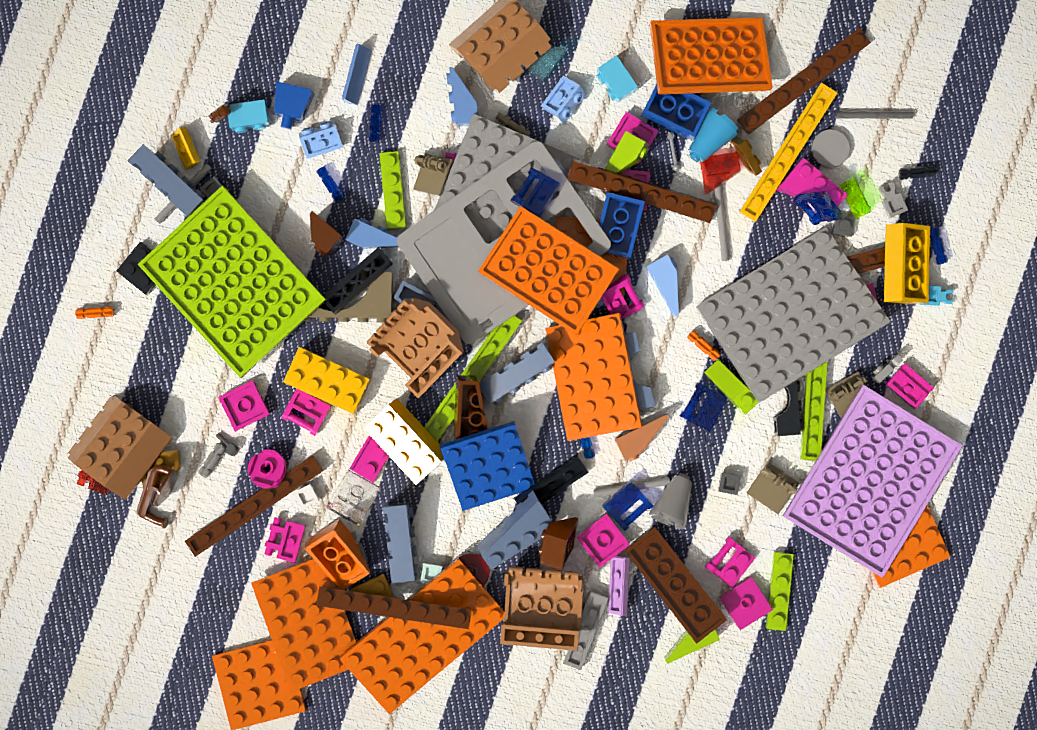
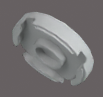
[811,129,850,168]

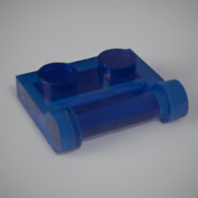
[510,168,560,217]
[793,191,843,225]
[679,382,728,432]
[602,480,654,531]

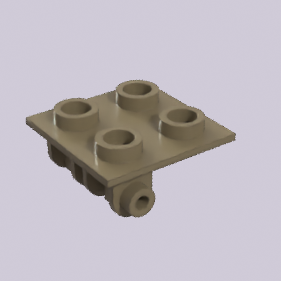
[413,153,453,196]
[826,372,867,418]
[746,461,799,514]

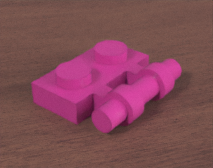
[264,517,306,563]

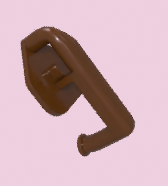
[136,464,177,529]

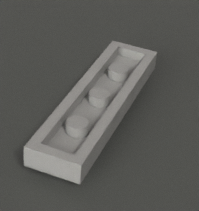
[563,591,608,670]

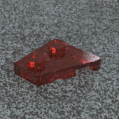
[700,152,741,195]

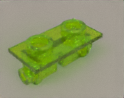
[839,177,872,219]

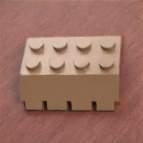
[449,0,551,93]
[367,298,464,398]
[68,396,173,500]
[500,566,584,651]

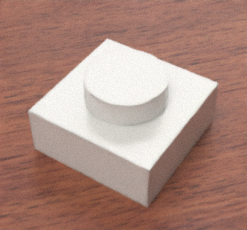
[293,484,320,510]

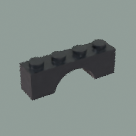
[773,380,803,436]

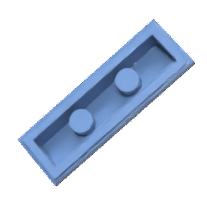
[342,43,372,105]

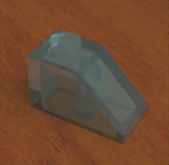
[525,46,567,83]

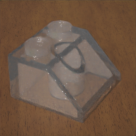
[326,469,382,527]

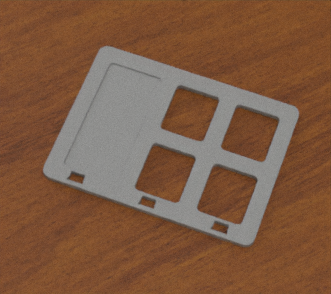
[397,141,611,344]

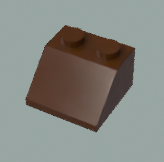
[309,211,345,257]
[539,517,579,570]

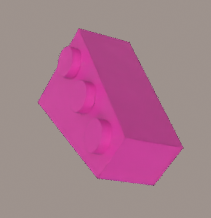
[776,158,848,212]

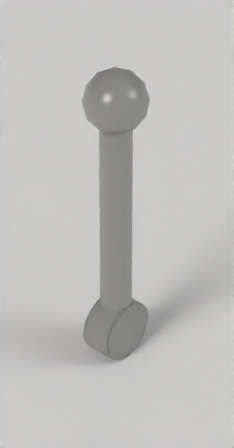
[667,132,680,171]

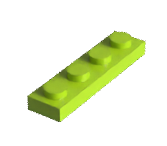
[379,151,406,230]
[766,552,794,631]

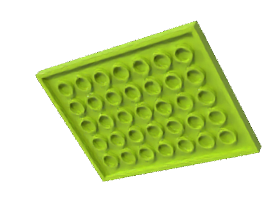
[138,186,327,378]

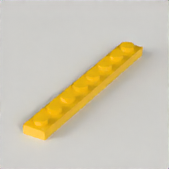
[739,83,837,222]

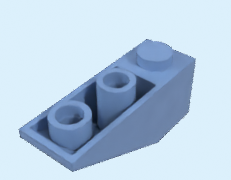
[446,67,478,127]
[345,218,399,249]

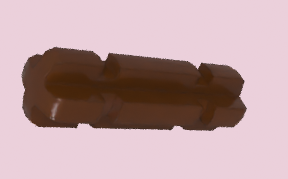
[208,104,231,123]

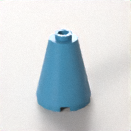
[688,108,740,162]

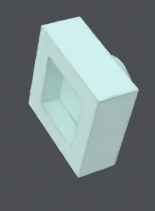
[420,563,443,583]

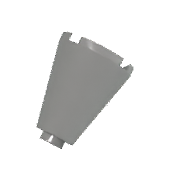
[649,473,692,529]

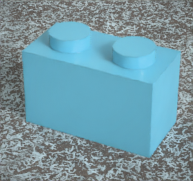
[596,55,638,103]
[228,100,271,133]

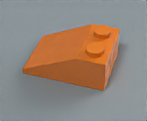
[305,519,371,590]

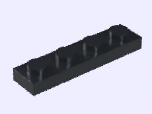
[514,456,589,504]

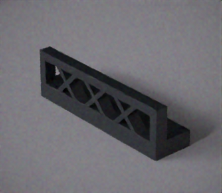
[323,247,393,315]

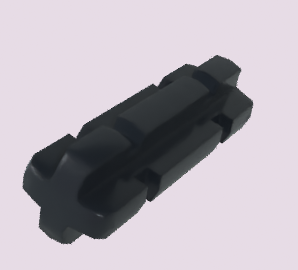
[898,165,937,180]

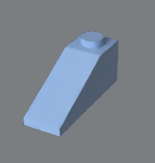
[646,255,679,317]

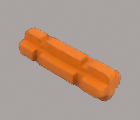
[75,306,114,319]
[687,330,721,361]

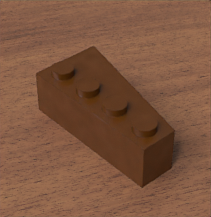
[453,375,488,440]

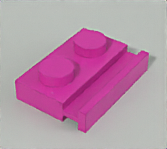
[886,363,934,409]
[349,436,389,483]

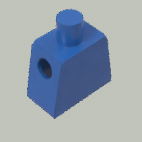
[274,81,315,130]

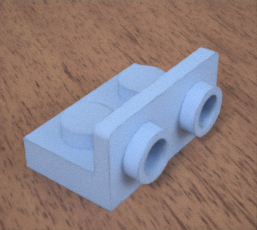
[541,75,586,124]
[299,121,343,159]

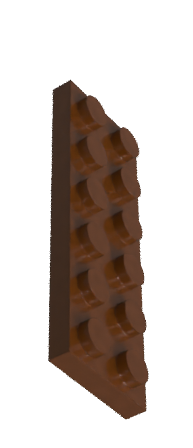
[624,527,727,644]

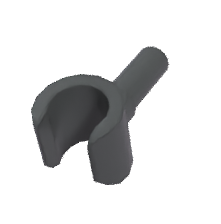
[216,433,238,456]

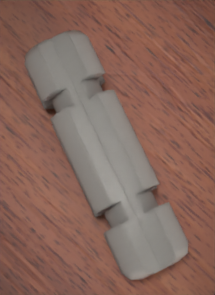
[198,443,226,478]

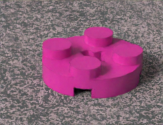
[248,449,287,489]

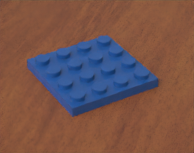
[440,421,534,511]

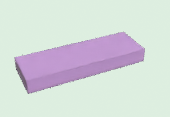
[608,556,630,616]

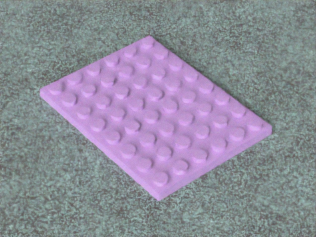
[782,385,963,578]

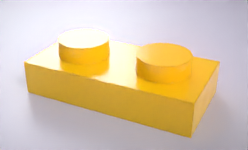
[170,126,201,170]

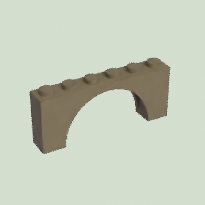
[303,272,393,323]

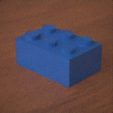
[641,84,712,141]
[599,192,645,260]

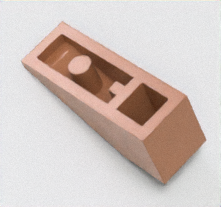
[614,414,669,462]

